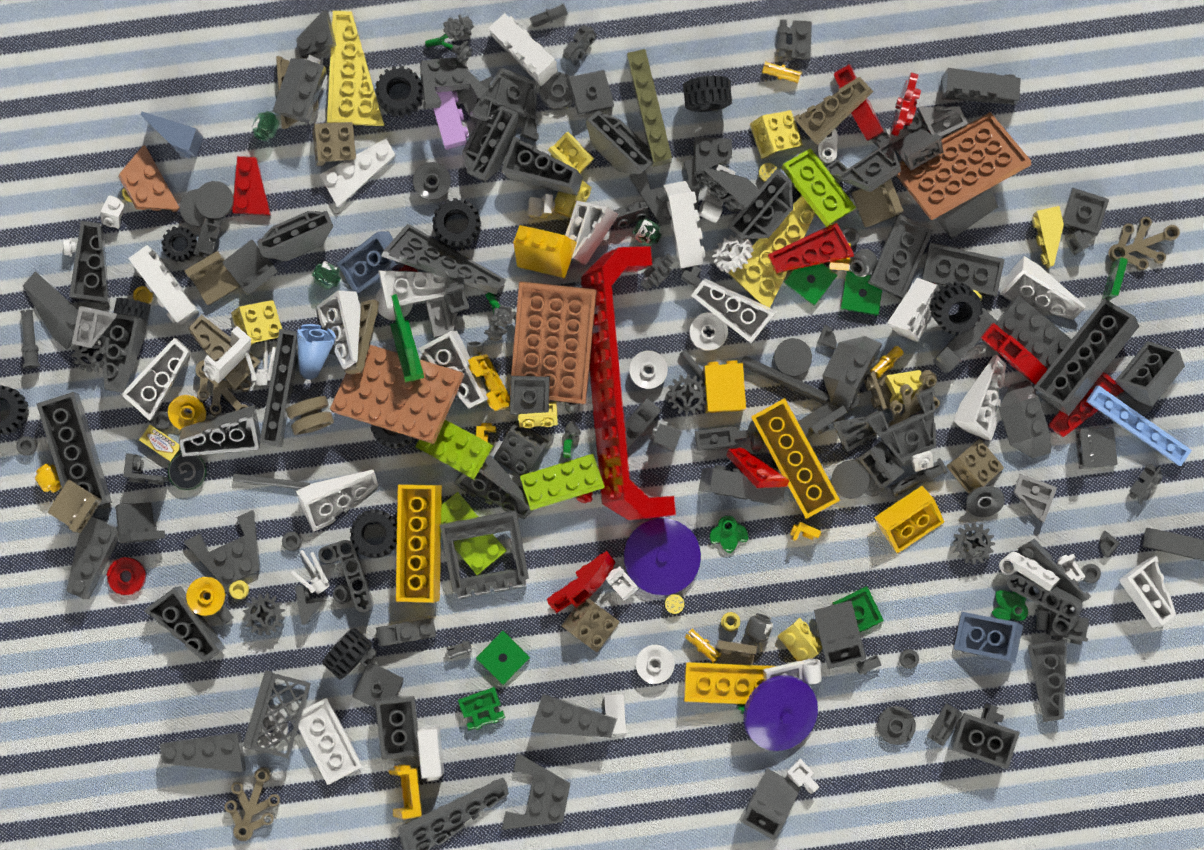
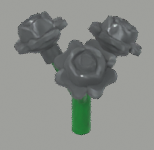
[425,15,474,63]
[484,292,517,340]

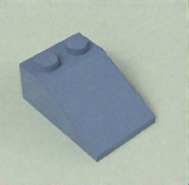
[141,111,203,159]
[337,231,406,295]
[954,612,1023,663]

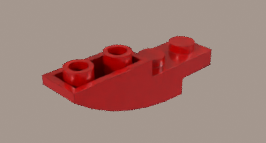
[833,64,884,141]
[980,323,1047,385]
[546,551,616,613]

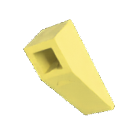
[1032,206,1064,269]

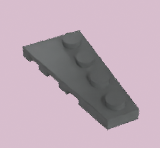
[1017,539,1092,609]
[1028,639,1067,722]

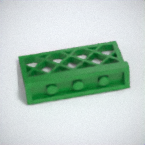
[390,294,424,382]

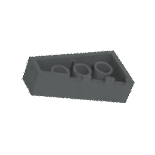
[940,68,1021,105]
[501,136,583,196]
[66,515,119,599]
[530,694,618,738]

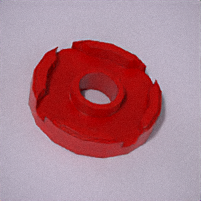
[107,557,146,595]

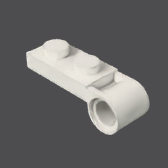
[698,164,736,223]
[999,552,1060,592]
[763,659,822,684]

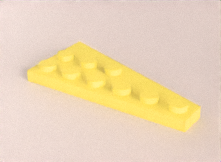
[327,11,384,126]
[728,196,816,308]

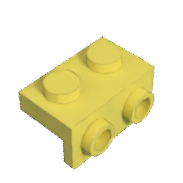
[548,132,594,174]
[554,181,592,219]
[884,370,922,404]
[518,402,558,428]
[778,618,823,661]

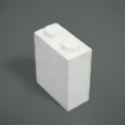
[417,726,444,781]

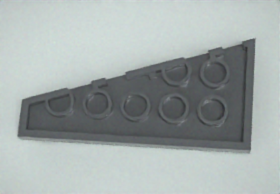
[381,224,506,295]
[397,777,509,850]

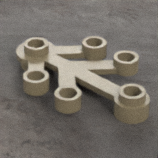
[1108,217,1180,271]
[195,360,251,416]
[889,370,940,427]
[225,767,281,841]

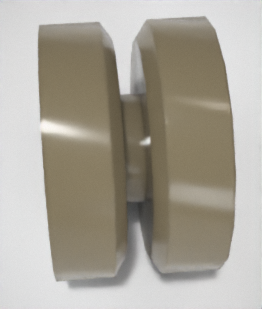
[286,396,334,435]

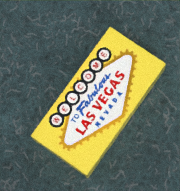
[139,425,181,462]

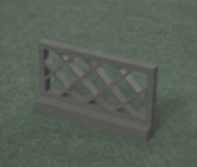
[242,670,311,759]

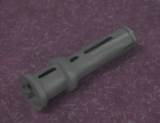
[20,310,40,369]
[890,458,948,497]

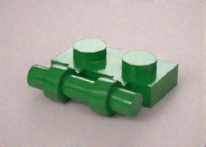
[458,686,506,731]

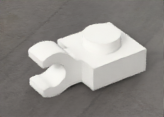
[786,759,819,794]

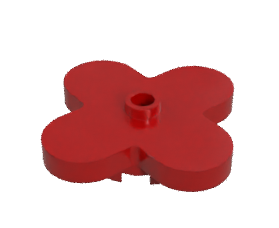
[890,72,921,137]

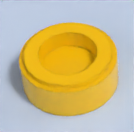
[133,286,153,304]

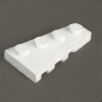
[320,139,396,209]
[378,270,460,309]

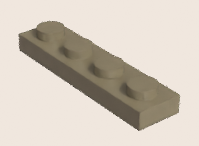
[344,299,380,374]

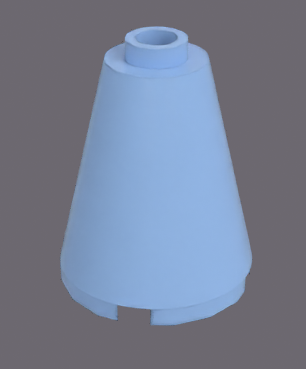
[297,324,336,380]

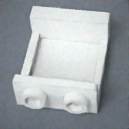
[204,326,251,383]

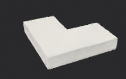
[604,694,626,734]

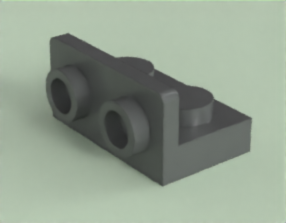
[1046,612,1089,645]

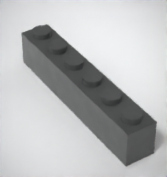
[260,329,298,447]

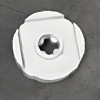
[689,312,728,351]

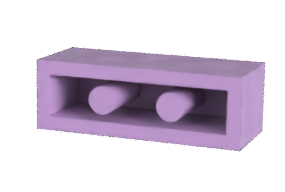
[433,91,469,150]

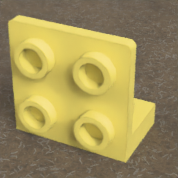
[750,110,803,159]
[231,300,282,345]

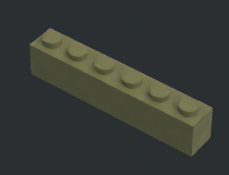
[627,49,672,167]

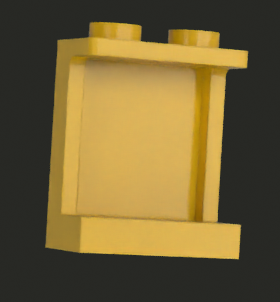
[703,360,746,413]
[389,764,421,819]

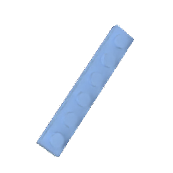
[1086,386,1192,466]

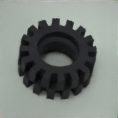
[161,226,197,262]
[113,298,151,321]

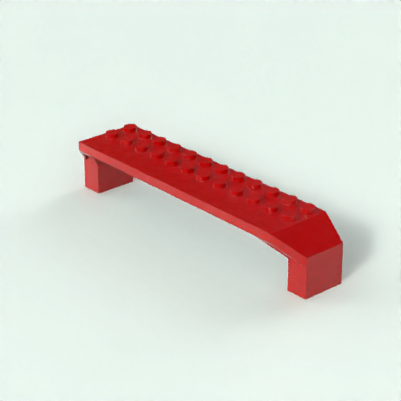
[581,246,676,520]

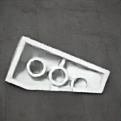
[1000,256,1085,320]
[317,290,361,369]
[954,355,1006,441]
[296,470,379,532]

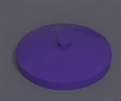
[624,518,701,595]
[743,675,818,751]

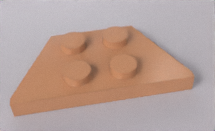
[118,145,179,212]

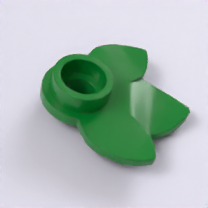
[710,515,748,553]
[992,590,1028,621]

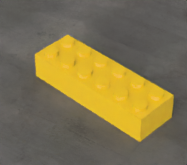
[751,398,840,519]
[396,485,442,603]

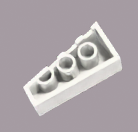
[488,13,558,86]
[663,181,705,268]
[128,245,199,325]
[691,279,777,343]
[418,331,488,409]
[121,338,191,421]

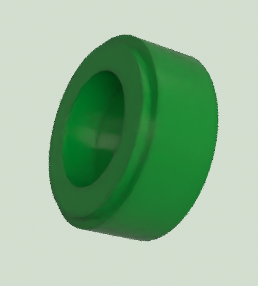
[563,439,574,459]

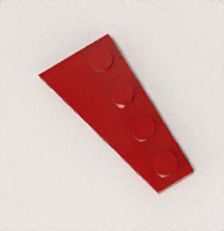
[768,222,854,273]
[1047,372,1124,438]

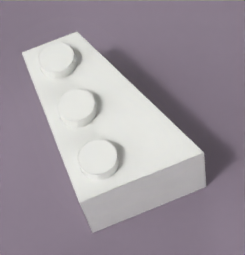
[565,201,619,265]
[887,278,940,342]
[1119,556,1176,628]

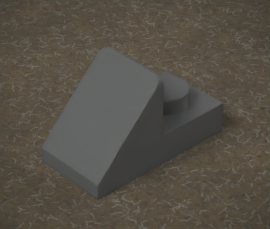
[295,585,324,625]

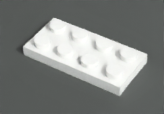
[293,697,363,785]

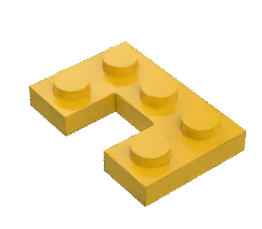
[468,355,510,411]

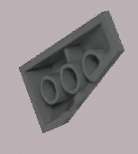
[23,271,79,350]
[101,314,148,393]
[454,455,535,519]

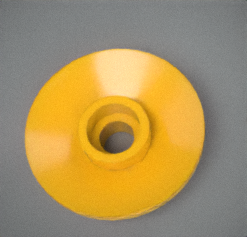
[168,395,206,430]
[186,577,225,616]

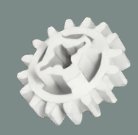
[712,235,754,273]

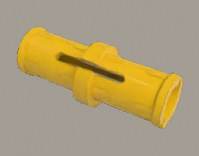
[762,61,801,84]
[870,346,904,379]
[685,628,722,663]

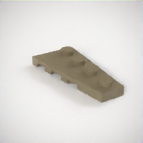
[793,77,874,145]
[189,314,261,391]

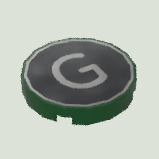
[168,453,207,491]

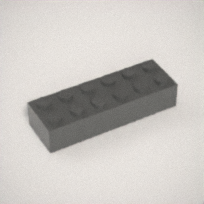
[1033,299,1139,416]
[37,392,112,508]

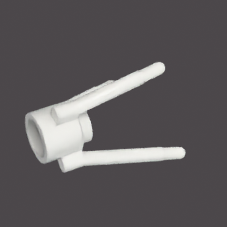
[245,340,276,385]
[291,550,330,594]

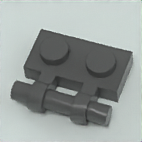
[777,19,812,60]

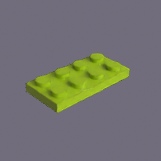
[781,148,856,227]
[415,420,493,479]
[520,454,604,510]
[441,492,507,575]

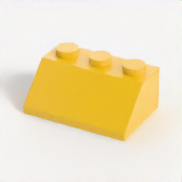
[513,225,577,279]
[874,486,945,554]

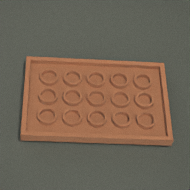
[896,112,1031,220]
[510,281,597,404]
[330,345,464,444]

